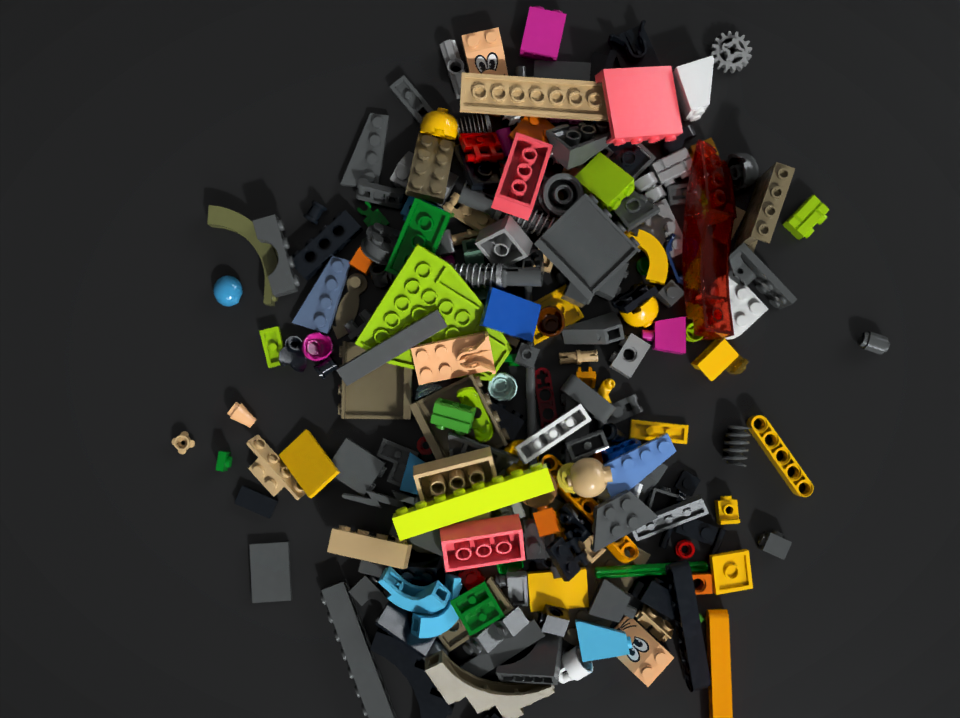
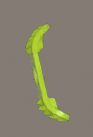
[456,387,494,443]

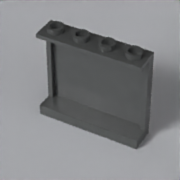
[534,193,641,300]

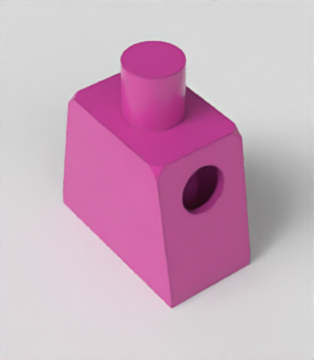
[641,317,686,354]

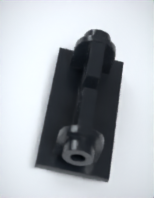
[556,502,593,543]

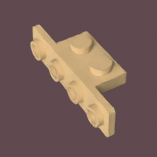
[246,435,306,500]

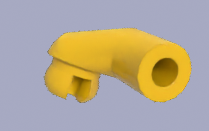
[598,378,615,404]

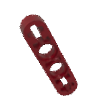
[535,367,558,429]

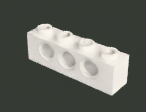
[513,404,591,464]

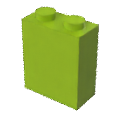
[575,152,635,212]

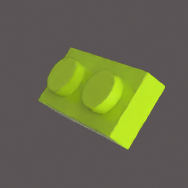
[259,326,284,368]

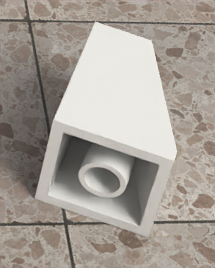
[673,55,714,122]

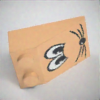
[461,27,508,76]
[614,616,674,687]

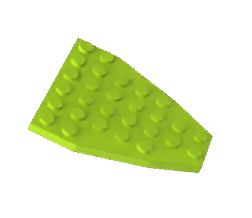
[355,243,512,381]

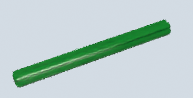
[595,561,708,579]

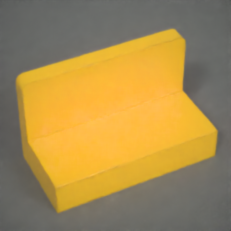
[691,337,739,381]

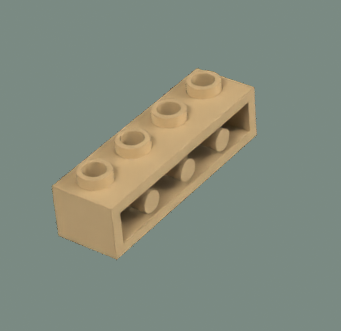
[327,525,412,569]

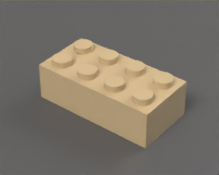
[413,447,498,502]

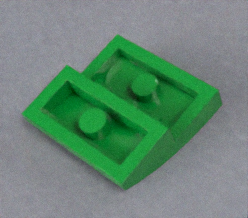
[450,581,505,636]

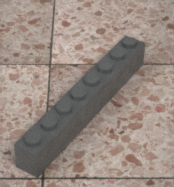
[320,579,397,718]

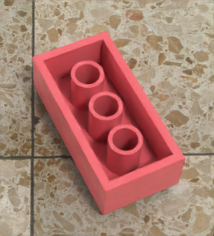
[491,132,553,221]
[439,514,525,572]

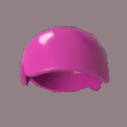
[302,332,333,361]

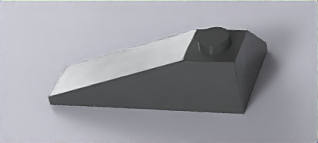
[546,121,611,170]

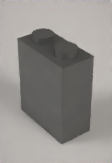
[331,438,387,496]

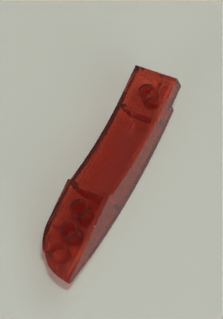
[682,140,737,340]

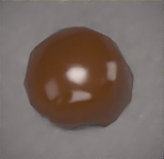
[537,306,565,337]

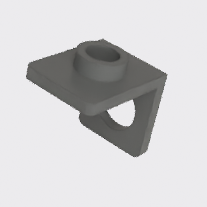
[646,485,679,509]

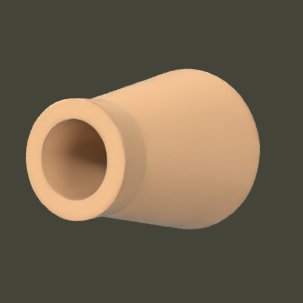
[227,402,257,428]

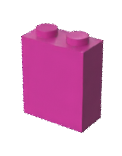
[520,6,567,61]

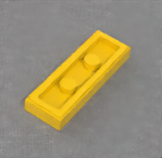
[629,419,689,444]

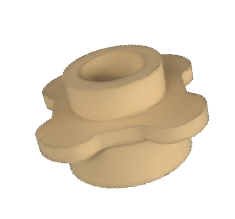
[172,431,195,454]

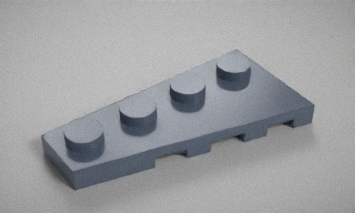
[292,256,351,334]

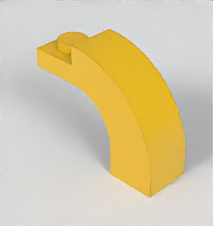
[624,229,668,286]

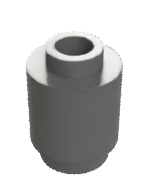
[858,331,890,355]

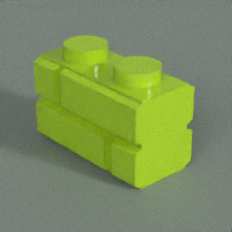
[782,195,829,240]

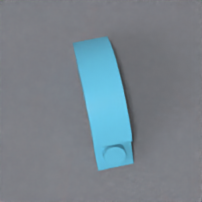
[378,566,451,613]
[411,574,462,638]

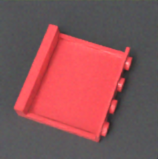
[595,66,683,146]

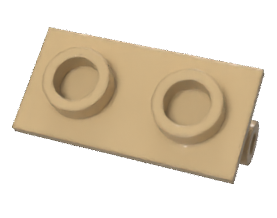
[635,603,674,642]

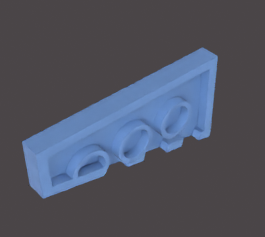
[603,433,676,498]

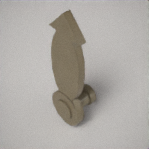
[332,273,368,339]

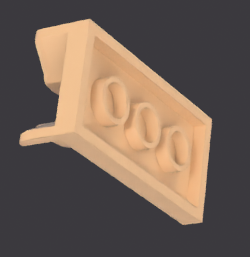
[411,331,496,385]

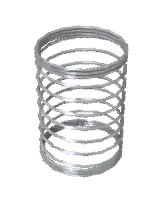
[456,114,492,139]

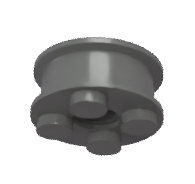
[538,173,584,218]
[360,223,401,266]

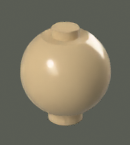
[567,458,613,498]

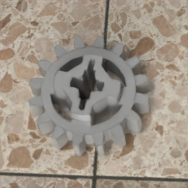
[710,31,752,74]

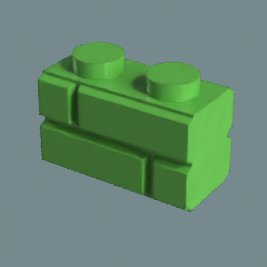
[430,398,476,435]

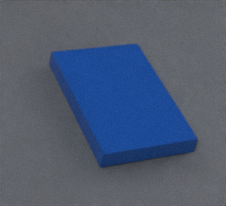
[479,287,542,342]

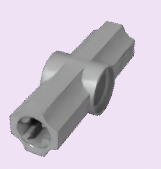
[439,39,466,99]

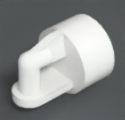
[559,646,593,684]

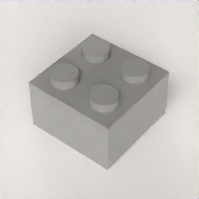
[475,215,533,266]

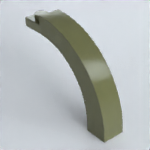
[207,205,278,306]

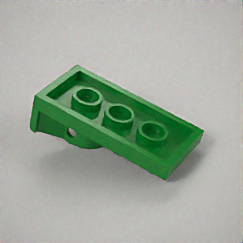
[385,198,454,276]

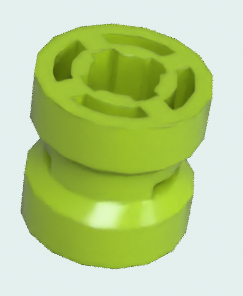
[686,322,705,343]

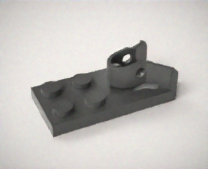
[719,242,797,310]

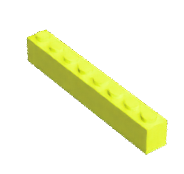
[392,462,555,541]

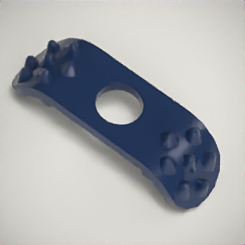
[663,233,693,287]

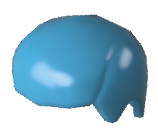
[213,275,243,307]

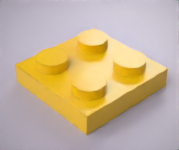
[709,549,753,595]

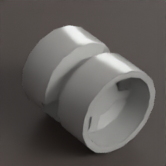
[634,172,667,204]

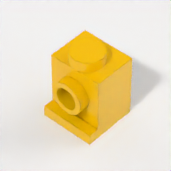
[715,495,740,525]

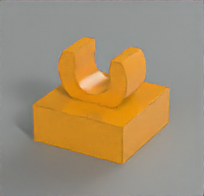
[576,367,596,388]

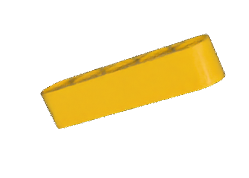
[746,415,814,497]

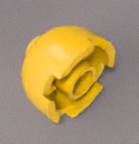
[420,108,458,140]
[620,296,659,328]

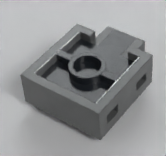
[601,142,656,181]

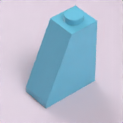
[575,619,632,662]

